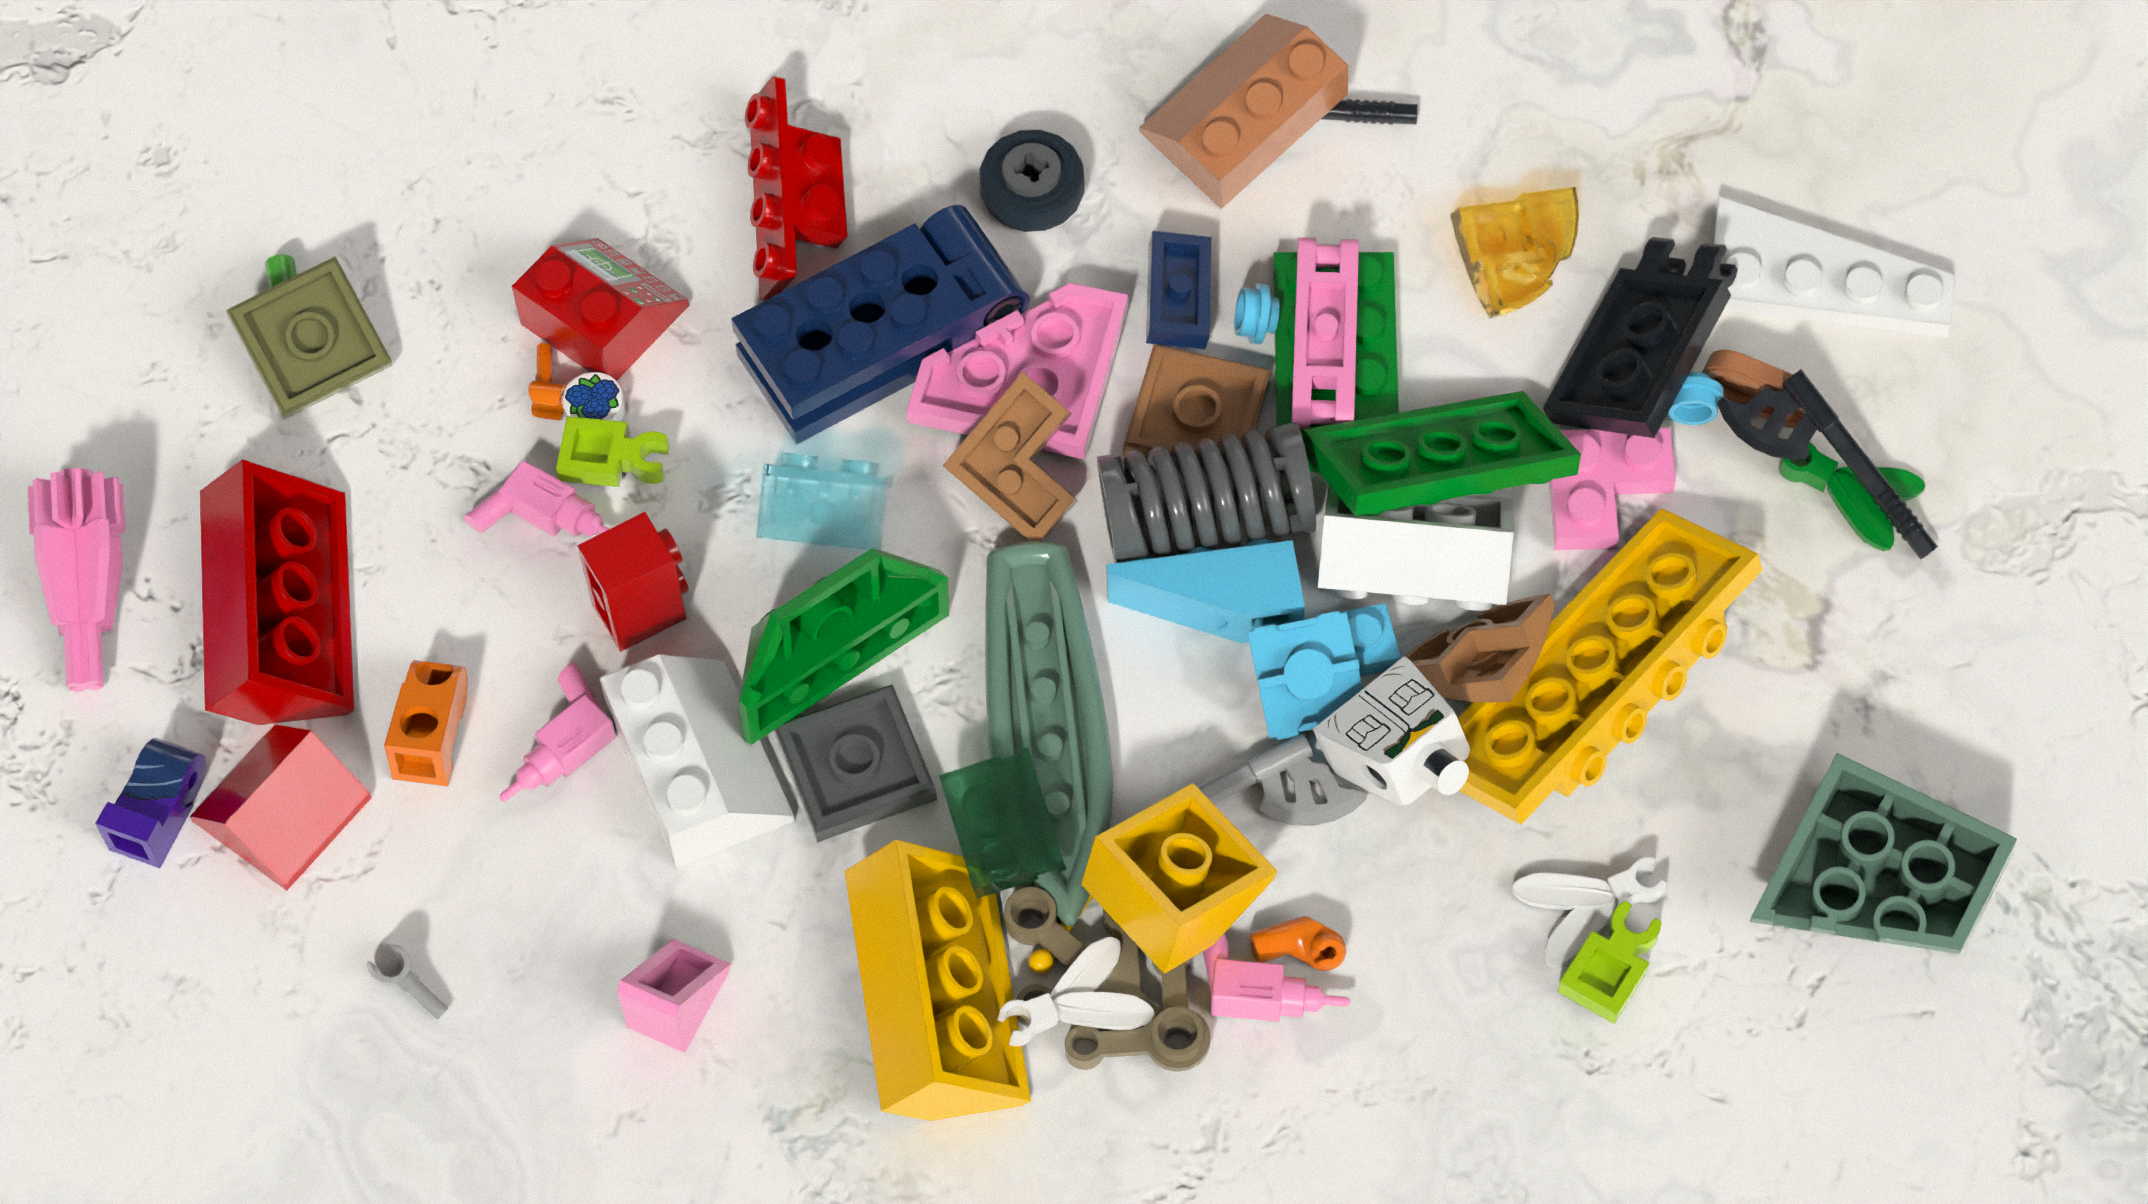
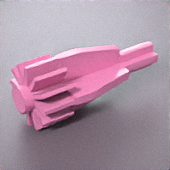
[27,468,125,692]

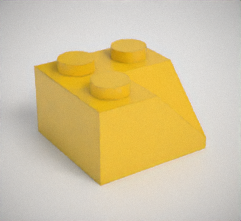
[1081,783,1277,974]

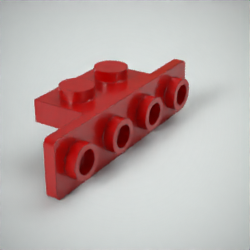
[745,76,848,301]

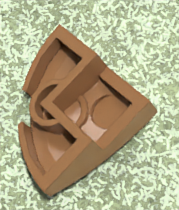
[1403,594,1555,703]

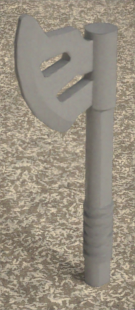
[1198,734,1366,826]

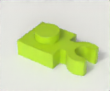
[556,416,670,487]
[1558,901,1662,1024]

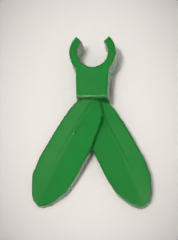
[1778,442,1925,551]

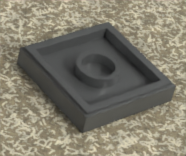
[774,684,937,842]

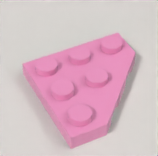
[906,283,1128,460]

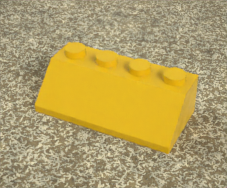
[844,840,1031,1121]

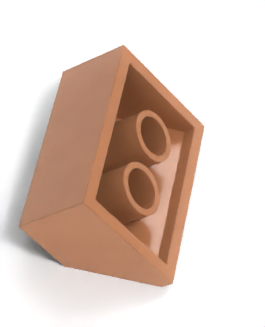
[1139,14,1348,209]

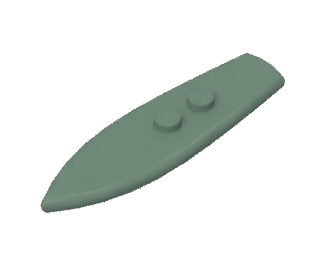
[985,541,1113,926]

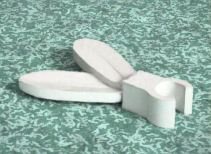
[1512,857,1667,968]
[998,937,1154,1046]

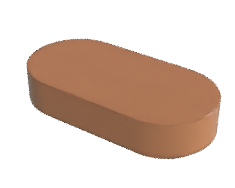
[1702,350,1819,429]

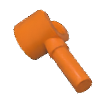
[528,343,566,421]

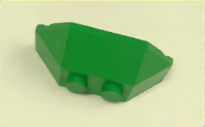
[739,548,949,745]

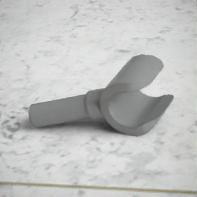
[367,943,448,1020]

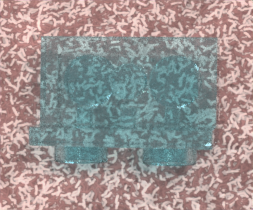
[756,452,893,550]

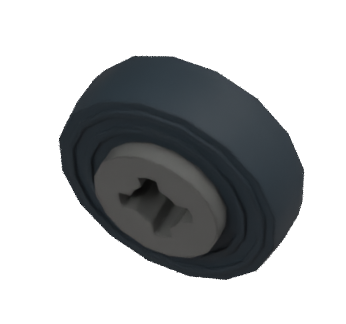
[979,130,1085,232]

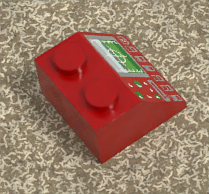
[511,238,689,381]

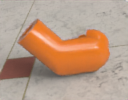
[1249,916,1346,971]

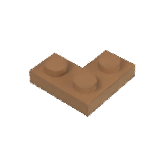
[942,372,1078,541]

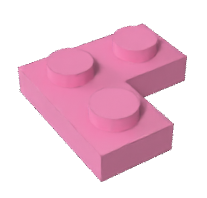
[1549,428,1676,550]

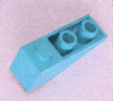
[1106,539,1305,643]

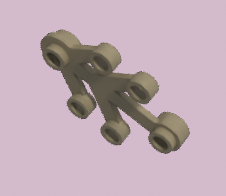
[1004,887,1211,1072]

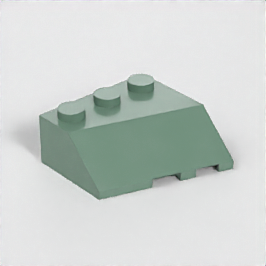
[1750,753,2017,954]

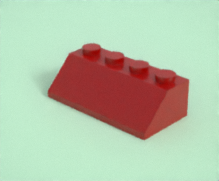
[200,459,354,725]

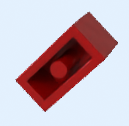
[577,512,689,652]

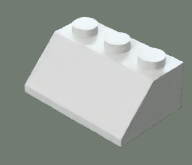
[1318,484,1514,611]
[600,654,795,869]

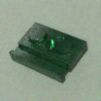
[939,747,1067,899]

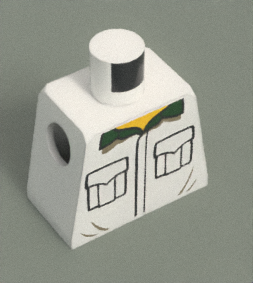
[1313,656,1470,806]

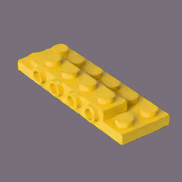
[1458,508,1763,825]

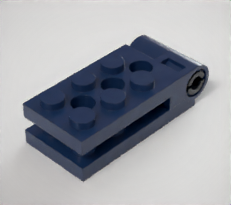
[731,205,1030,444]

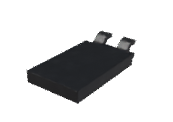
[1543,237,1738,438]

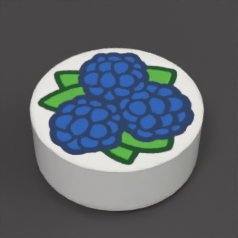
[562,372,625,422]

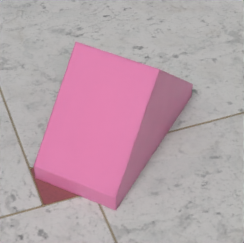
[617,939,731,1053]

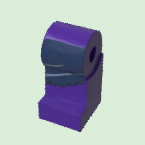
[95,738,206,868]

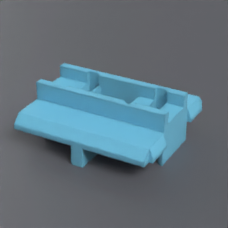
[1247,611,1363,740]

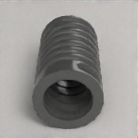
[1097,422,1317,563]

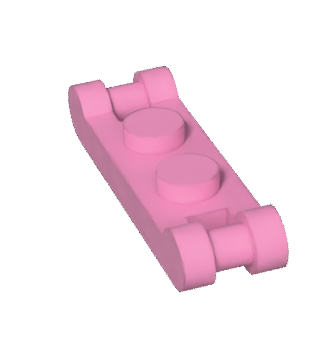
[1291,237,1359,430]

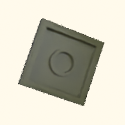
[226,256,392,420]

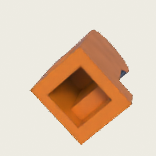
[384,660,468,787]

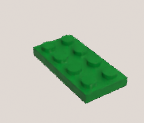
[1273,252,1399,472]
[1303,391,1581,516]

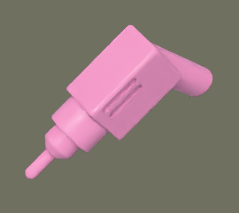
[463,461,609,537]
[500,663,616,801]
[1203,933,1350,1022]

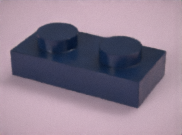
[1146,231,1211,350]

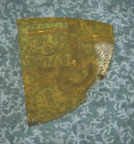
[1450,187,1579,318]

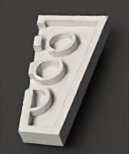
[1713,196,1955,338]

